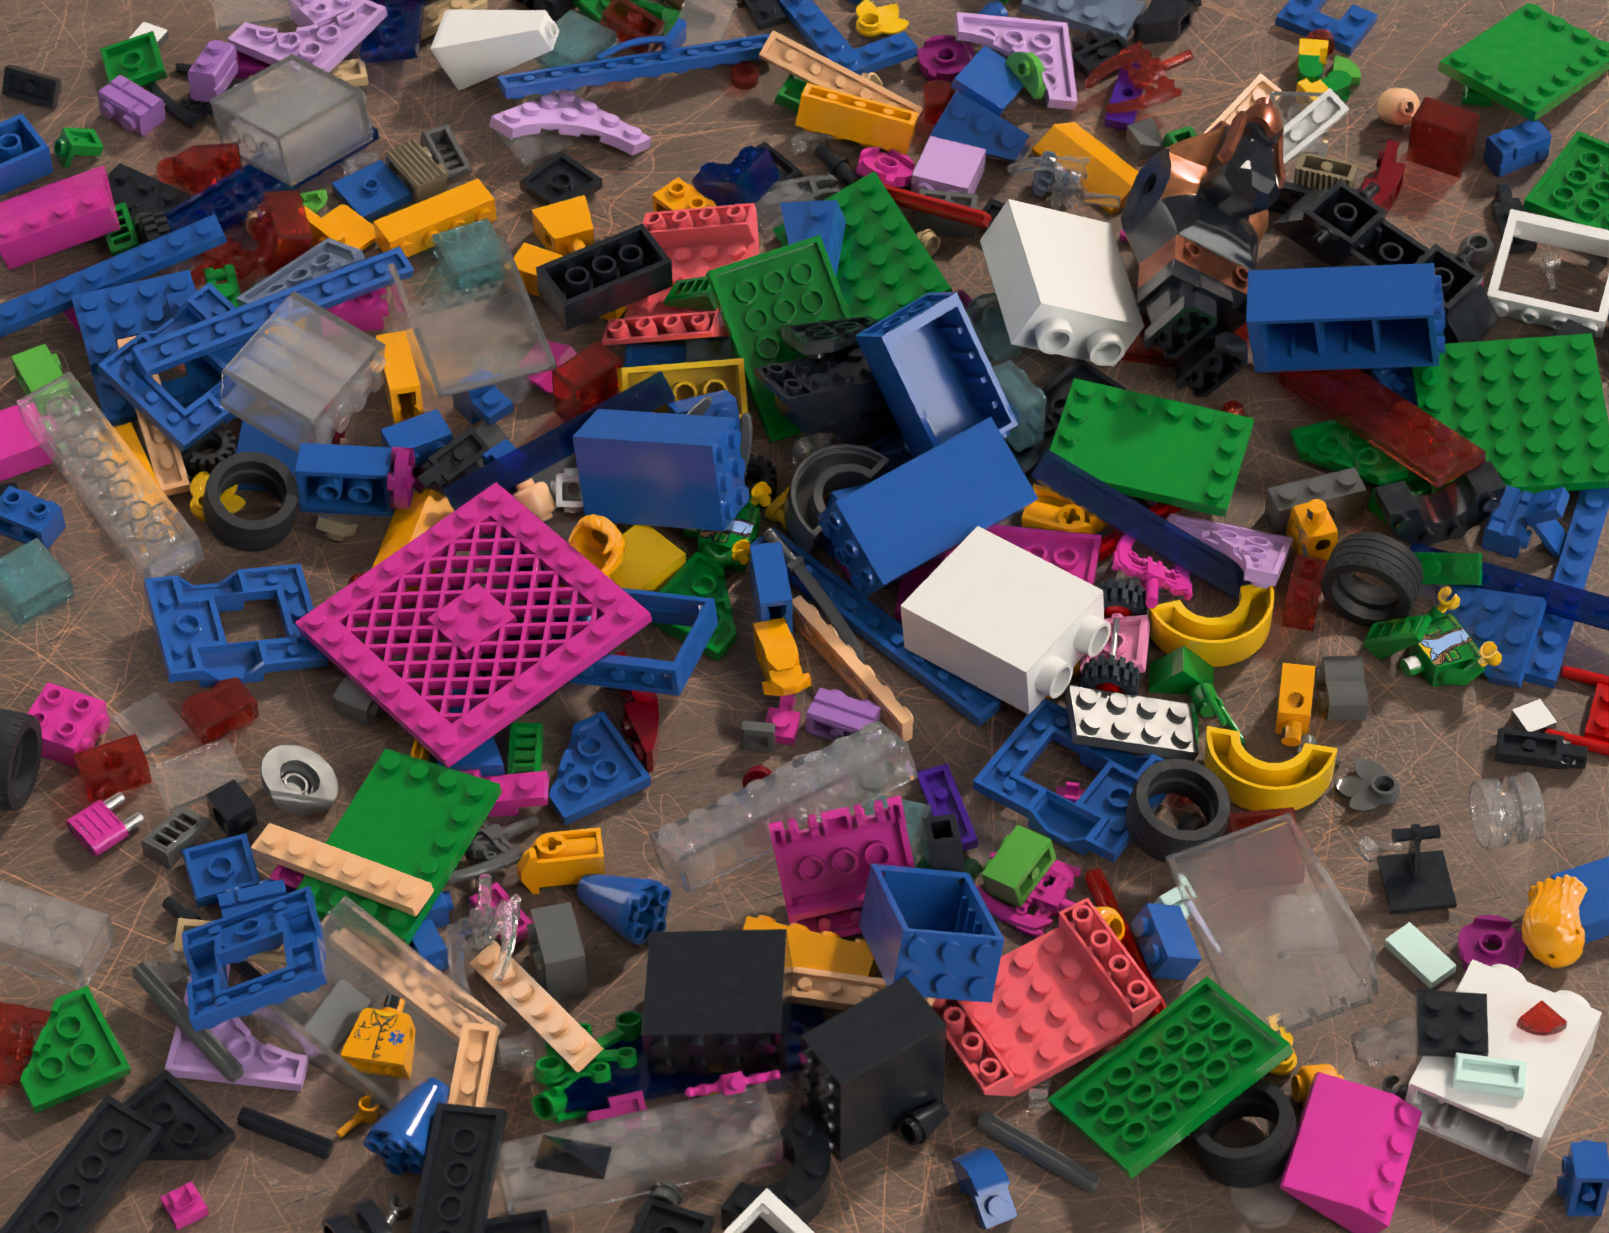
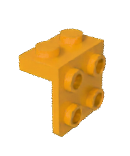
[296,205,376,251]

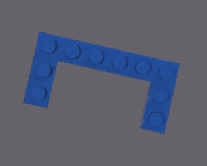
[776,0,918,76]

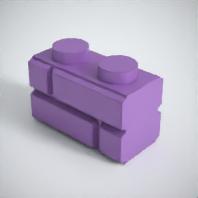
[187,40,238,103]
[98,75,166,137]
[806,688,881,752]

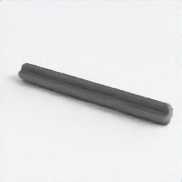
[132,962,244,1082]

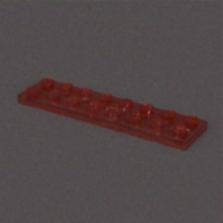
[1279,369,1486,488]

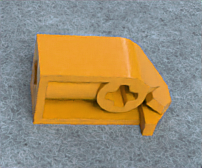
[1021,484,1109,534]
[753,617,811,696]
[517,827,605,895]

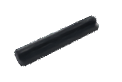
[237,1107,334,1159]

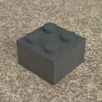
[526,901,588,1001]

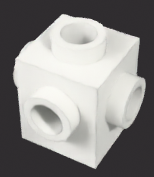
[551,468,584,513]

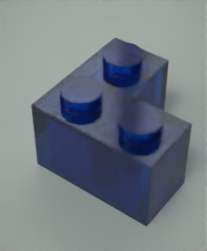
[691,146,781,206]

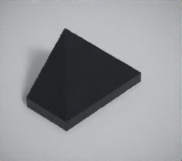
[535,1135,612,1180]

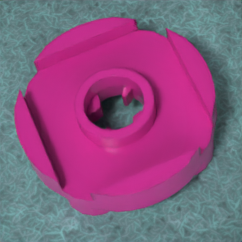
[856,146,915,187]

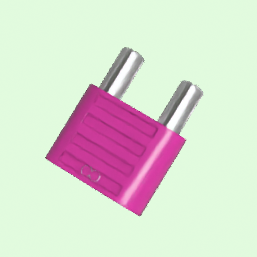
[66,792,144,858]

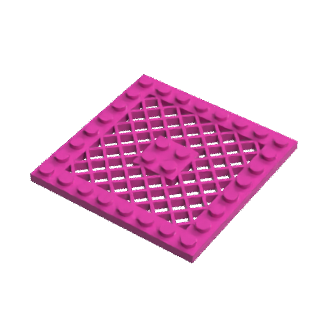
[295,482,652,769]

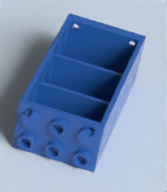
[1246,263,1446,372]
[817,417,1038,598]

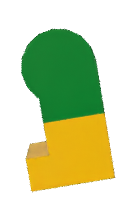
[1297,39,1328,83]
[1295,70,1352,110]

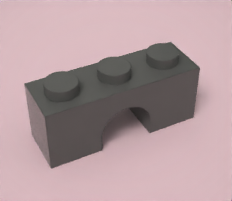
[1264,468,1367,535]

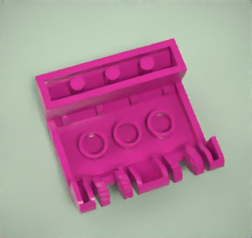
[768,795,915,937]

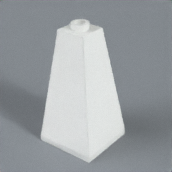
[430,9,559,90]

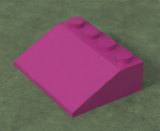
[0,165,120,270]
[1279,1072,1422,1233]

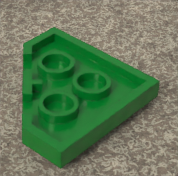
[1290,408,1408,485]
[650,551,737,661]
[20,985,131,1114]

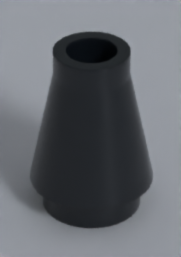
[897,1100,949,1145]

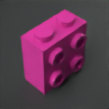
[322,287,389,336]
[0,399,57,482]
[27,682,110,769]

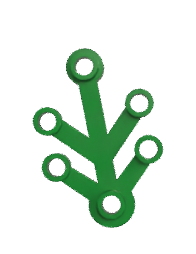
[533,1011,643,1086]

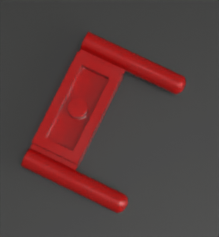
[1544,666,1609,756]

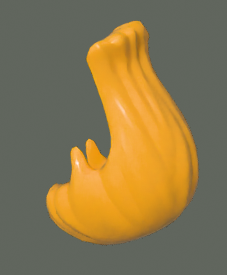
[550,514,625,601]
[1521,874,1587,969]

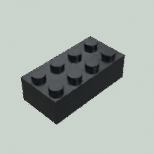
[536,223,673,331]

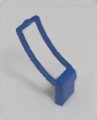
[596,18,687,61]

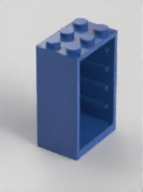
[855,292,1019,459]
[573,409,749,531]
[859,864,1004,1003]

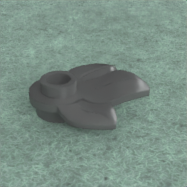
[1334,758,1400,812]

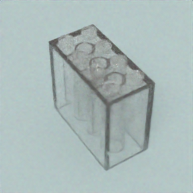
[210,54,373,187]
[220,291,386,453]

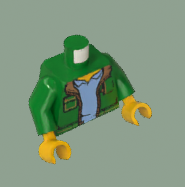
[683,482,772,573]
[1400,587,1502,687]

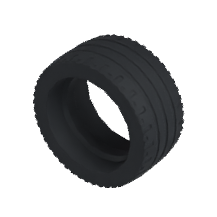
[203,451,299,552]
[1321,532,1423,627]
[0,708,42,810]
[1125,758,1231,865]
[1191,1079,1298,1189]

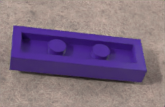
[916,764,978,851]

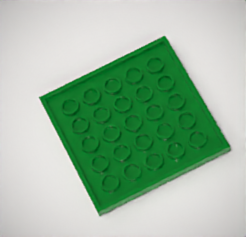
[1411,333,1609,494]

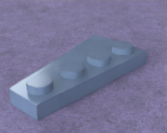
[1021,0,1147,41]
[235,238,365,307]

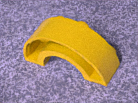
[1148,584,1274,667]
[1204,726,1338,814]

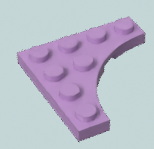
[227,0,388,84]
[955,12,1078,110]
[489,90,652,155]
[1164,513,1293,588]
[165,964,309,1092]

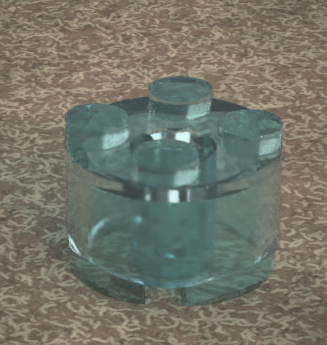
[966,293,1022,364]

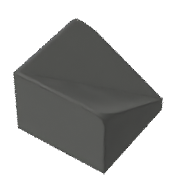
[1126,118,1165,159]

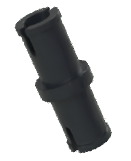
[813,142,863,187]

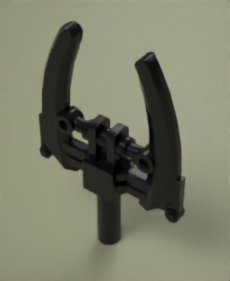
[148,63,249,128]

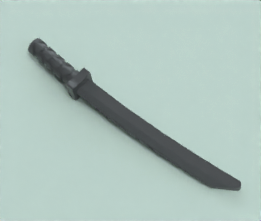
[762,528,864,664]

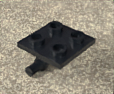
[1377,824,1457,914]

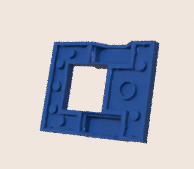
[71,270,221,428]
[97,282,295,452]
[144,564,328,688]
[973,698,1168,863]
[182,886,327,1032]

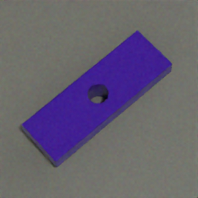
[1104,61,1150,130]

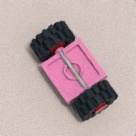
[1080,578,1151,696]

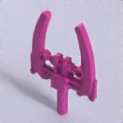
[1112,527,1193,608]
[975,852,1081,938]
[684,1070,781,1098]

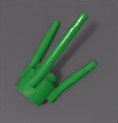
[1190,683,1246,745]
[530,1062,596,1124]

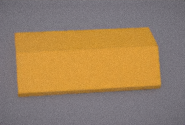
[1032,122,1139,215]
[372,489,462,592]

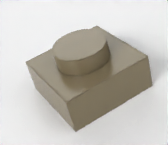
[315,515,358,541]

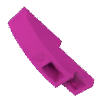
[460,769,549,817]

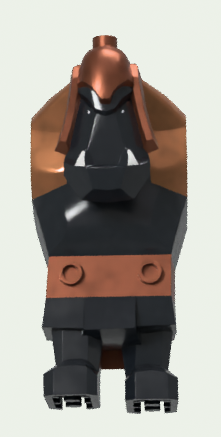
[1120,97,1286,398]

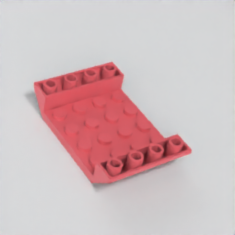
[601,203,759,346]
[932,897,1162,1096]

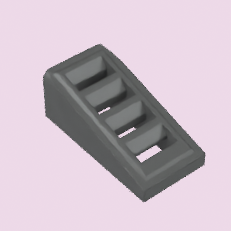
[420,124,472,181]
[141,806,210,869]

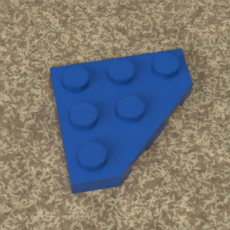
[1445,585,1547,688]
[549,711,651,826]

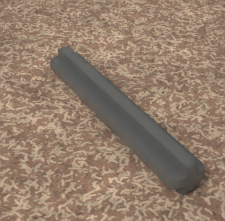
[977,1111,1101,1193]

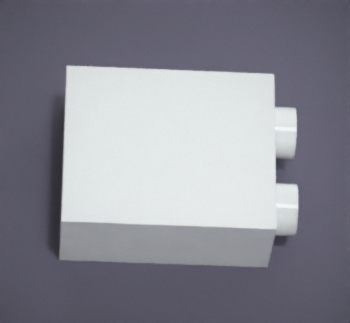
[980,199,1144,367]
[901,526,1111,714]
[1406,959,1602,1176]

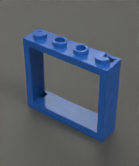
[564,588,718,696]

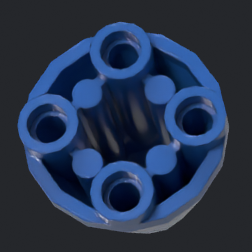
[577,874,672,944]
[363,1077,450,1176]

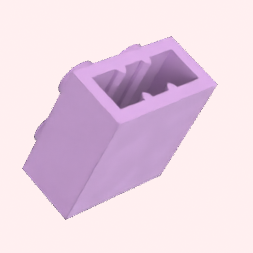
[288,0,361,28]
[911,136,986,194]

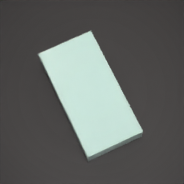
[1384,922,1457,989]
[1452,1053,1527,1098]

